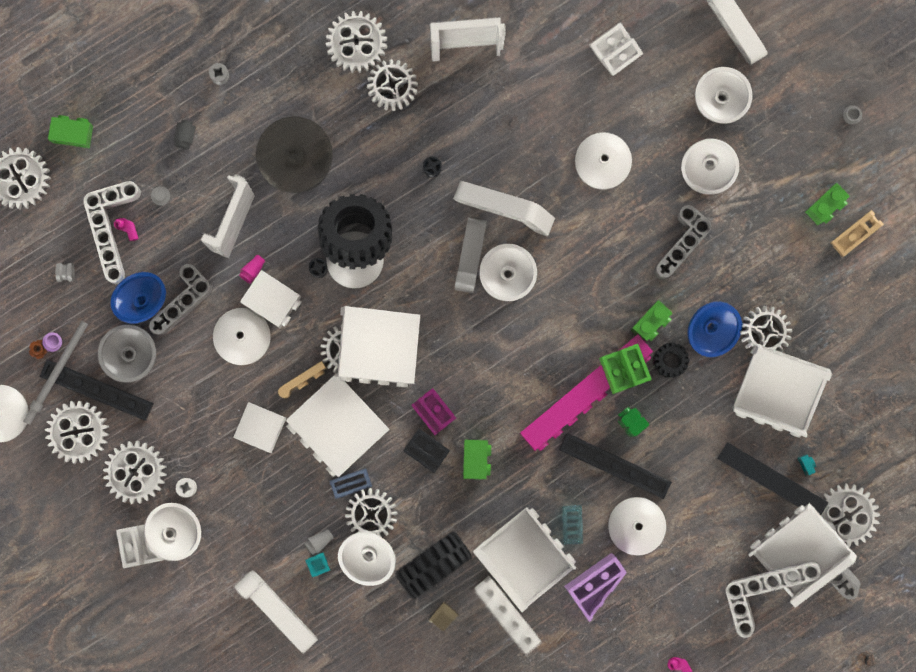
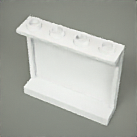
[430,18,505,61]
[201,175,255,258]
[335,306,420,387]
[733,344,832,438]
[286,375,390,477]
[748,503,857,607]
[473,507,576,612]
[474,576,541,654]

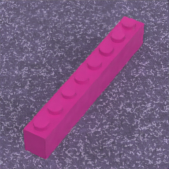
[519,334,653,451]

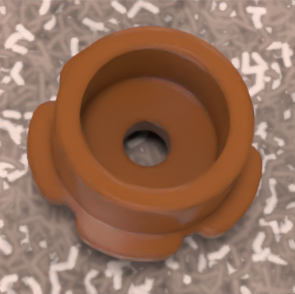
[29,340,48,359]

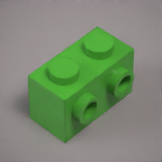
[48,115,93,148]
[805,183,850,225]
[631,300,672,342]
[463,440,491,479]

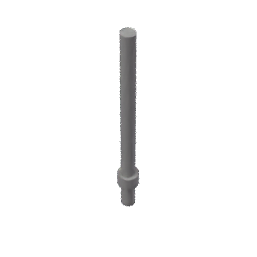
[23,321,88,425]

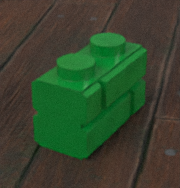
[617,407,649,437]

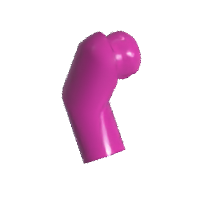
[114,218,139,242]
[667,657,693,672]

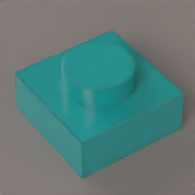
[797,455,816,476]
[305,552,331,578]

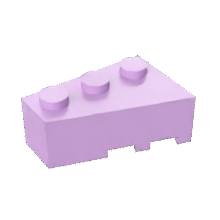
[564,553,627,622]

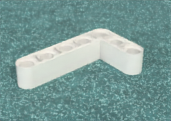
[706,0,767,65]
[84,181,141,284]
[453,181,555,236]
[726,561,821,638]
[234,571,318,653]

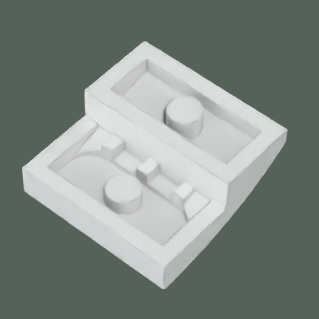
[589,23,643,76]
[233,402,286,453]
[116,524,164,568]

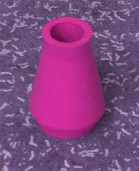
[239,255,266,284]

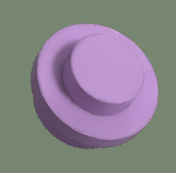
[42,332,62,352]

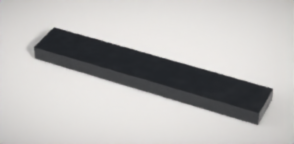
[39,359,154,421]
[559,433,672,499]
[717,442,829,515]

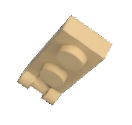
[831,210,884,257]
[278,361,327,399]

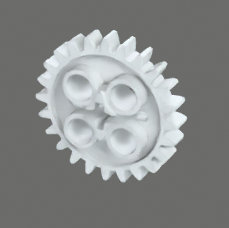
[326,11,387,73]
[0,147,51,210]
[45,401,109,464]
[103,441,167,504]
[821,484,880,547]

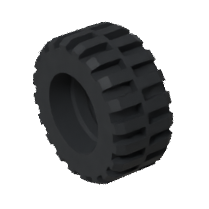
[318,194,392,269]
[395,531,472,599]

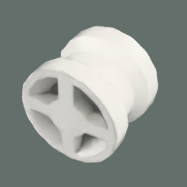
[176,478,197,497]

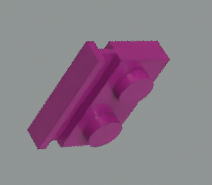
[411,388,457,435]

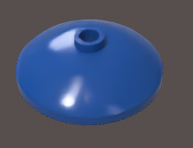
[110,272,166,324]
[687,301,742,357]

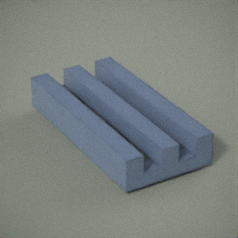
[330,468,372,499]

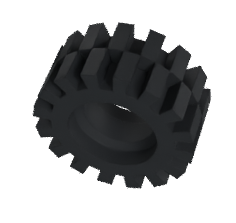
[653,342,689,378]

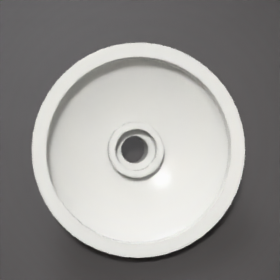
[695,67,752,124]
[575,133,632,189]
[681,139,739,194]
[326,231,384,289]
[479,244,537,301]
[213,308,271,365]
[0,385,29,443]
[608,497,666,555]
[144,503,201,561]
[338,532,396,586]

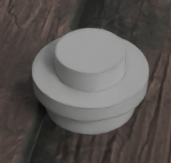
[843,105,862,125]
[151,186,170,206]

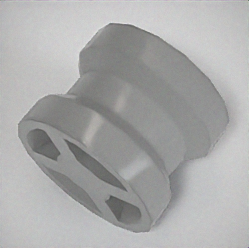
[209,63,229,85]
[55,263,75,282]

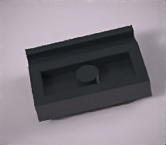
[403,429,450,473]

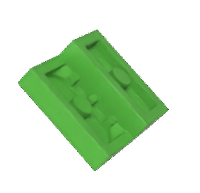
[599,344,652,394]

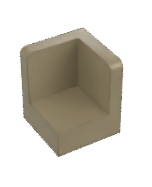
[429,601,458,631]

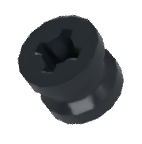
[423,156,442,178]
[308,258,328,278]

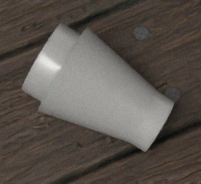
[304,529,334,556]

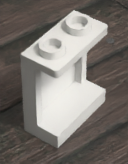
[240,270,302,328]

